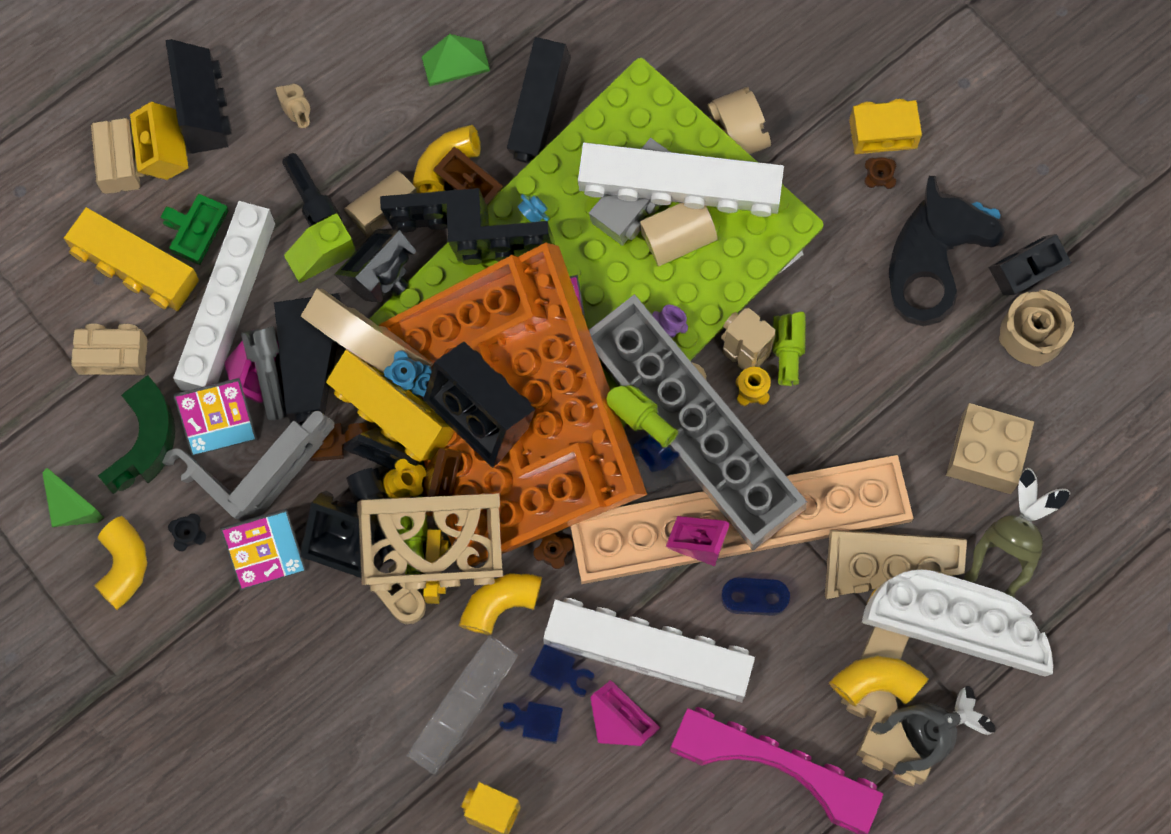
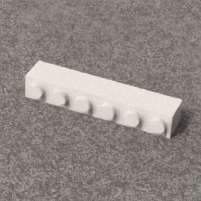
[578,143,784,217]
[173,201,275,392]
[543,598,755,703]

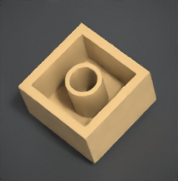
[946,403,1034,494]

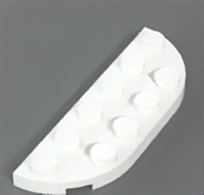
[862,570,1053,677]

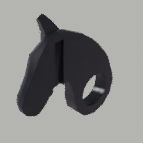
[888,176,1005,326]

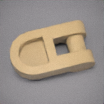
[369,563,426,624]

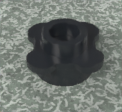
[168,513,206,552]

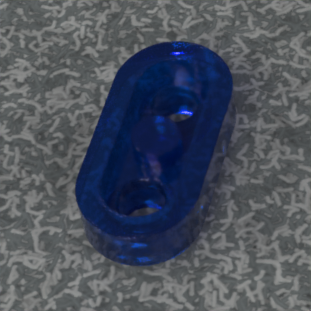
[721,578,790,616]

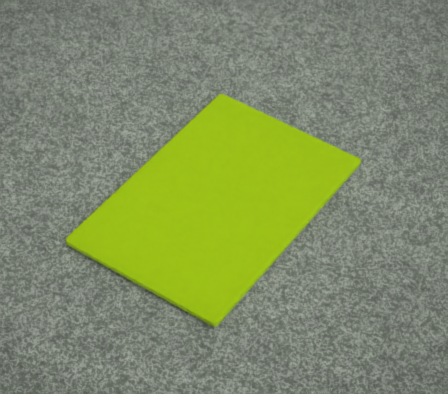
[369,58,824,428]

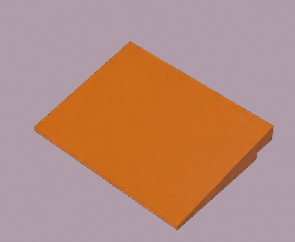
[379,242,647,570]

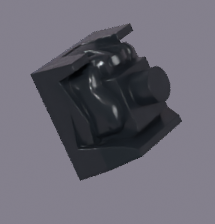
[334,229,416,303]
[300,491,380,578]

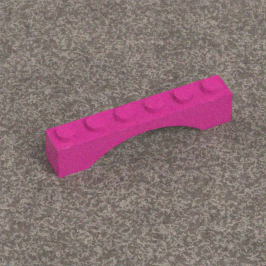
[670,707,884,834]

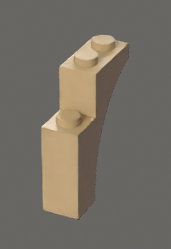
[841,627,931,786]

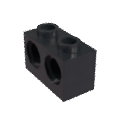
[988,234,1071,295]

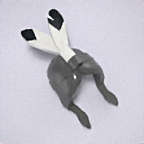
[871,686,996,775]

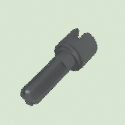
[241,326,286,421]

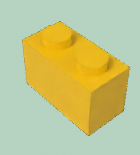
[849,99,922,154]
[130,102,188,180]
[461,782,521,834]

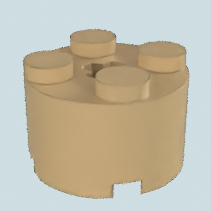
[707,87,771,154]
[999,290,1074,366]

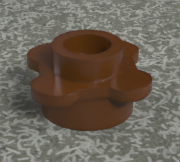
[864,157,897,189]
[533,533,573,569]

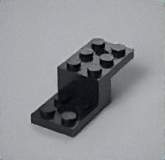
[380,188,555,265]

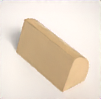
[344,171,417,238]
[640,203,718,267]

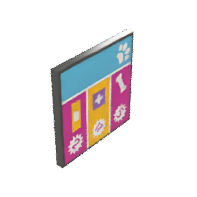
[174,378,257,456]
[220,508,306,590]

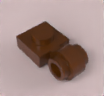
[310,423,369,462]

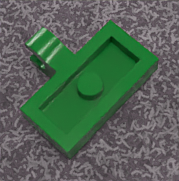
[160,193,229,265]

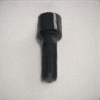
[282,153,342,227]
[346,468,395,563]

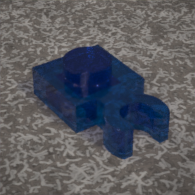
[633,435,680,472]
[529,644,595,697]
[499,702,563,744]

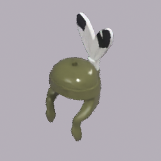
[964,468,1070,598]

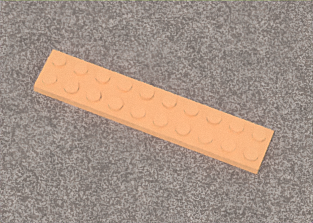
[570,455,914,584]

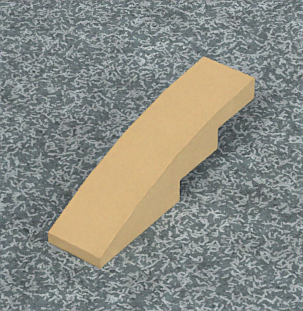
[301,288,434,382]

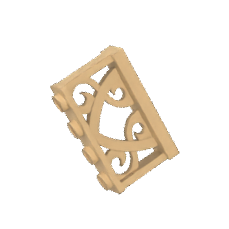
[357,494,503,592]

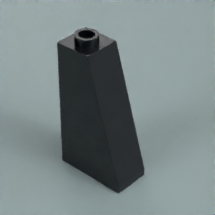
[507,37,571,163]
[274,293,342,425]

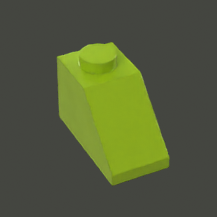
[284,213,356,284]

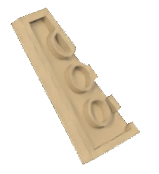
[825,530,967,599]

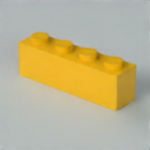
[64,207,200,312]
[326,349,455,462]

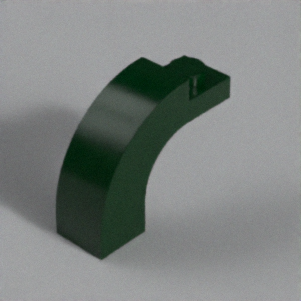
[98,375,175,494]

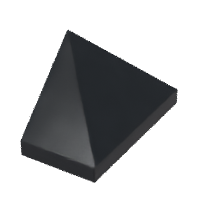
[343,427,417,470]

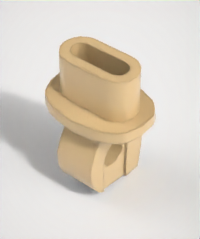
[276,84,310,128]

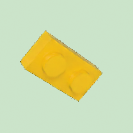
[423,529,449,604]

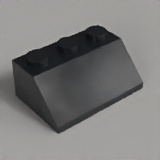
[165,39,232,154]
[423,342,536,468]

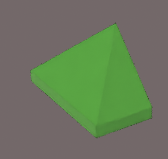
[422,34,490,86]
[42,468,104,527]

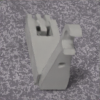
[162,411,335,521]

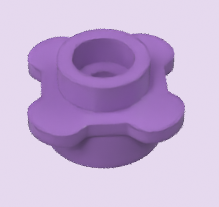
[652,305,688,338]

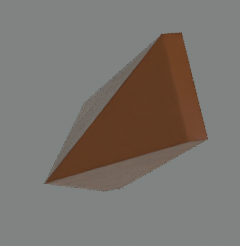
[433,146,503,206]
[422,448,462,516]

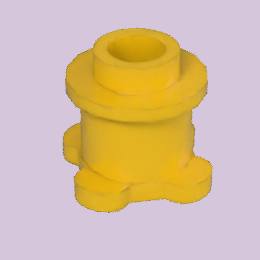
[735,366,771,406]
[383,459,426,499]

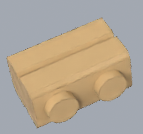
[91,118,145,194]
[721,308,776,370]
[71,324,147,375]

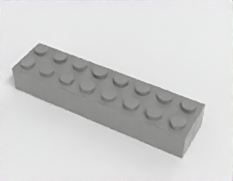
[589,294,807,551]

